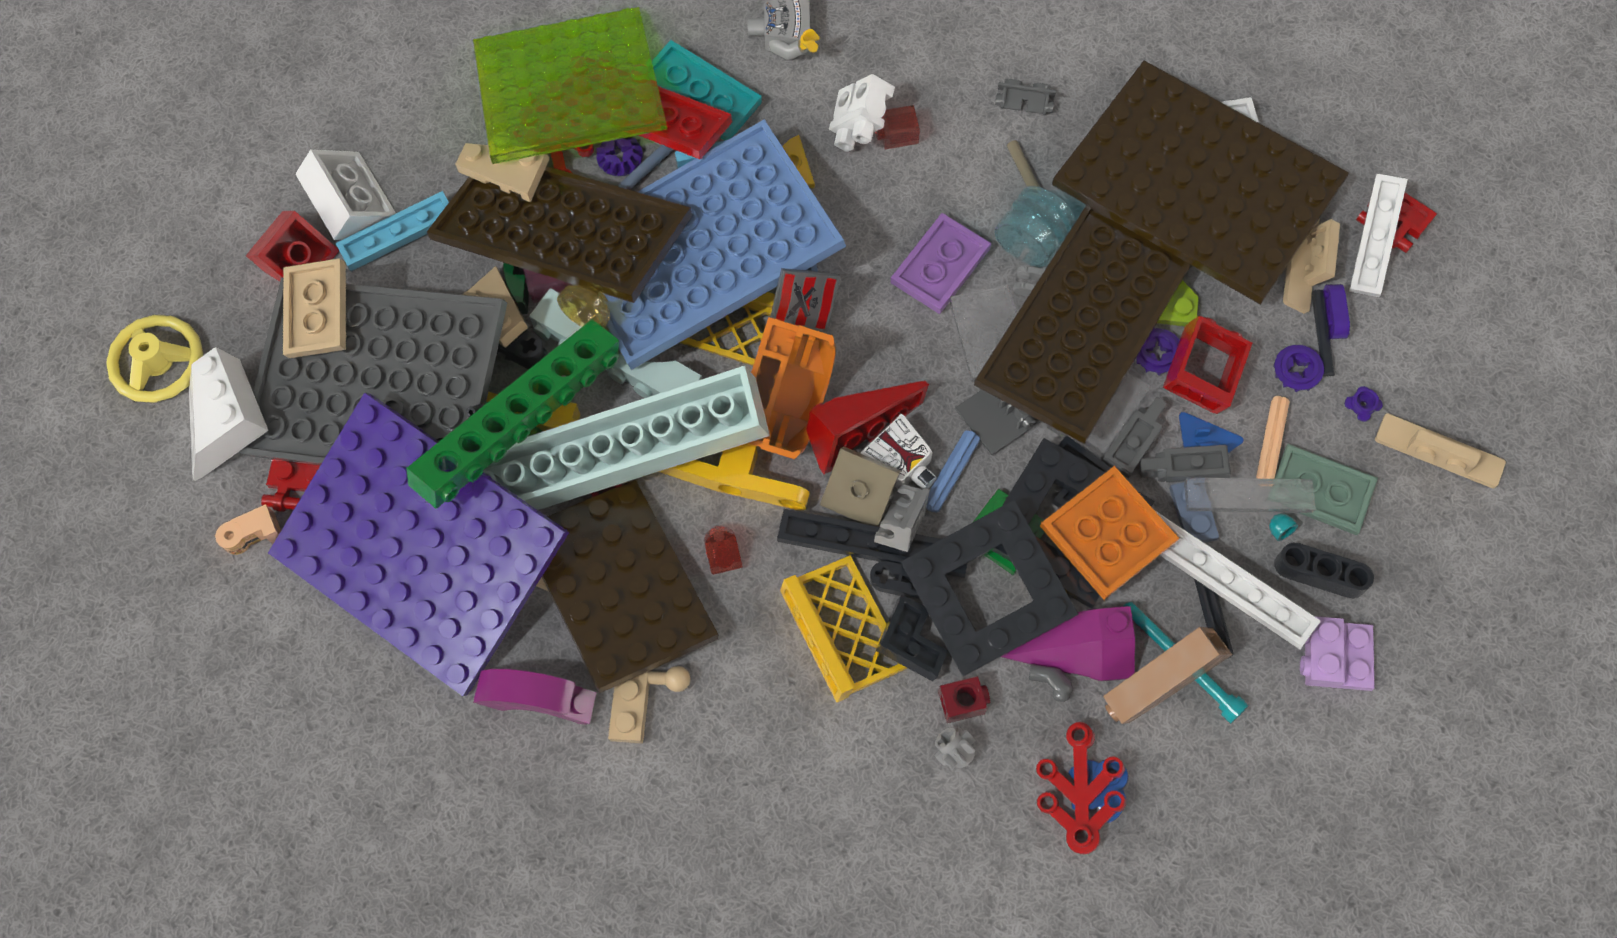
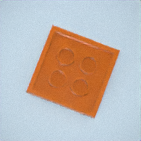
[1040,466,1179,600]

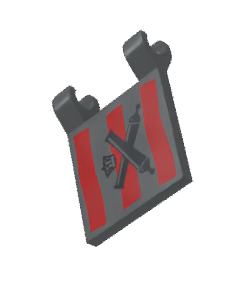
[770,268,841,334]

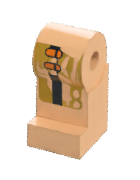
[215,504,281,555]

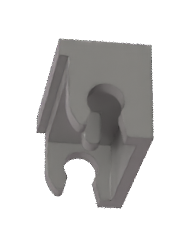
[874,485,930,552]

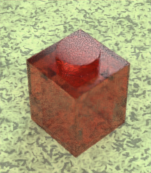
[875,105,920,150]

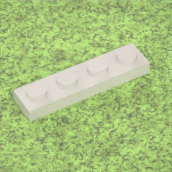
[1349,174,1408,297]

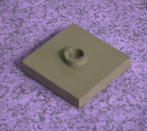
[820,446,901,527]

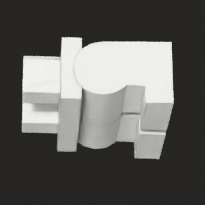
[829,74,895,152]

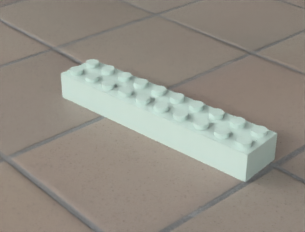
[483,366,770,510]

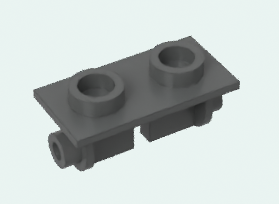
[995,79,1056,115]

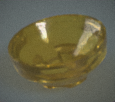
[557,285,610,329]

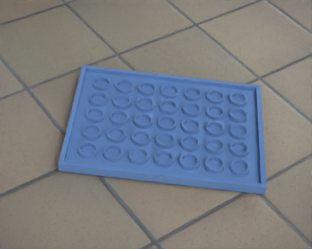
[587,120,846,370]

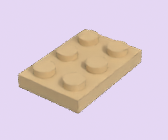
[283,258,346,358]

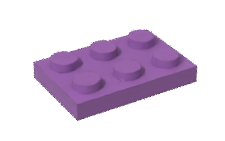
[890,213,991,314]

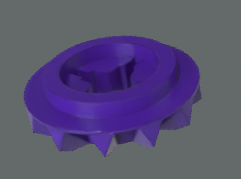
[596,133,643,176]
[1136,328,1180,376]
[1273,345,1324,392]

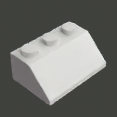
[296,149,396,240]

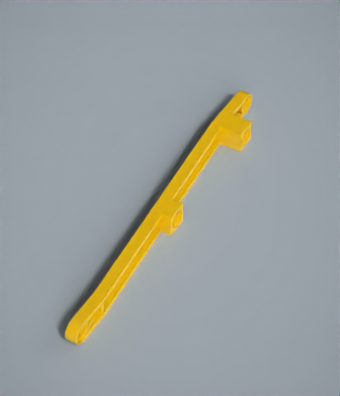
[486,391,810,511]

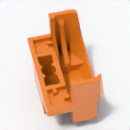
[749,317,836,459]

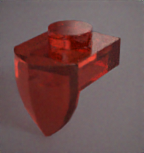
[704,525,743,575]

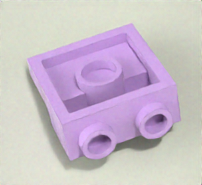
[1300,616,1374,691]

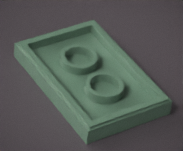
[1266,444,1378,535]

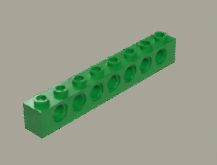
[406,319,619,509]

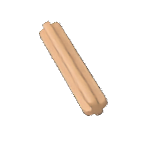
[1256,396,1290,484]

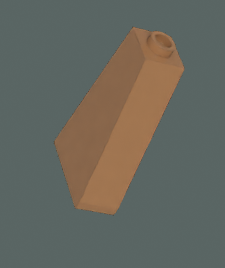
[1103,627,1232,724]

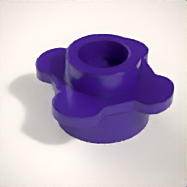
[1344,386,1383,422]

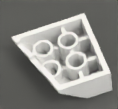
[189,347,268,481]

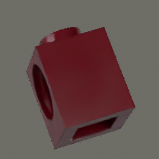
[938,676,991,724]

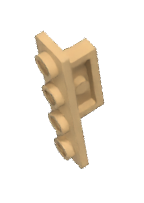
[1283,218,1340,314]
[1375,413,1506,488]

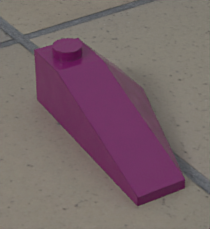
[1001,606,1135,681]

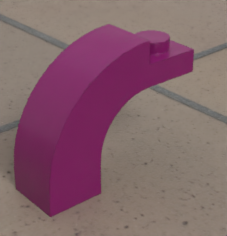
[473,669,597,725]

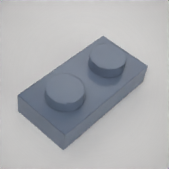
[1169,480,1219,543]

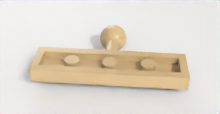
[608,666,691,743]

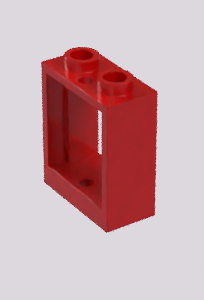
[1162,315,1253,414]

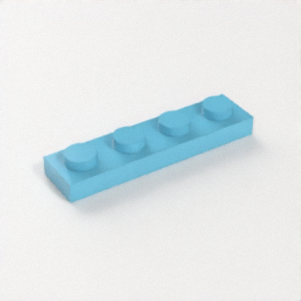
[335,191,449,271]

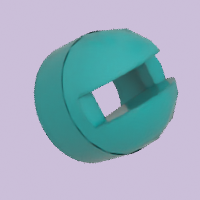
[1269,513,1298,541]

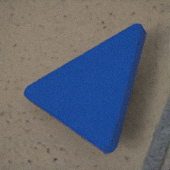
[1179,412,1244,453]

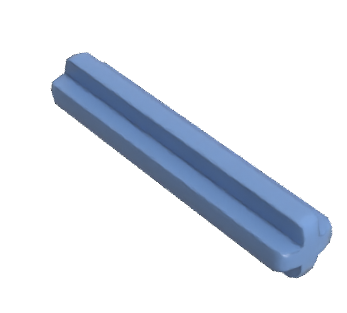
[927,430,980,513]

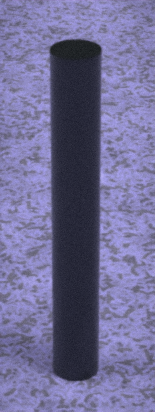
[1311,290,1335,377]

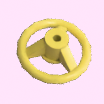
[106,315,203,403]

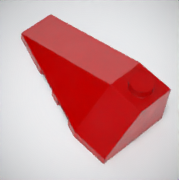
[806,380,929,475]

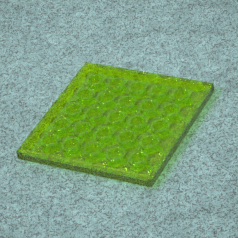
[473,7,667,164]

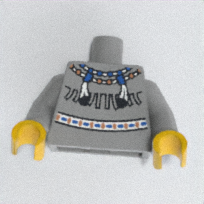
[747,0,820,60]

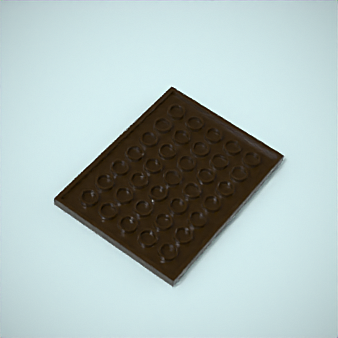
[1052,60,1349,305]

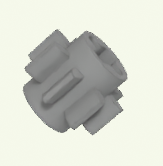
[934,726,976,770]

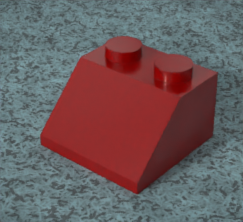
[246,210,339,281]

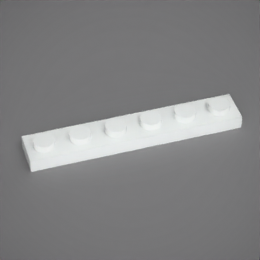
[1155,511,1320,650]

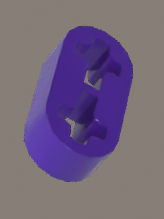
[1323,284,1350,339]

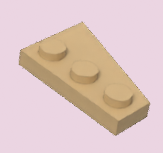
[456,143,549,202]
[462,266,528,348]

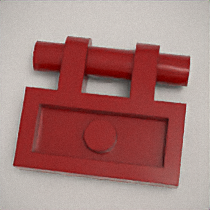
[1356,193,1437,253]
[261,459,320,512]

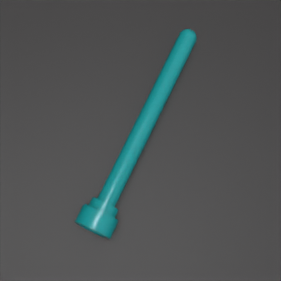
[1123,602,1249,724]

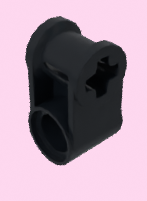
[497,330,548,370]

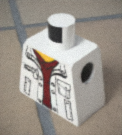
[860,414,937,489]

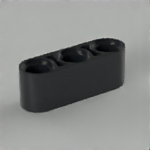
[1274,542,1374,599]

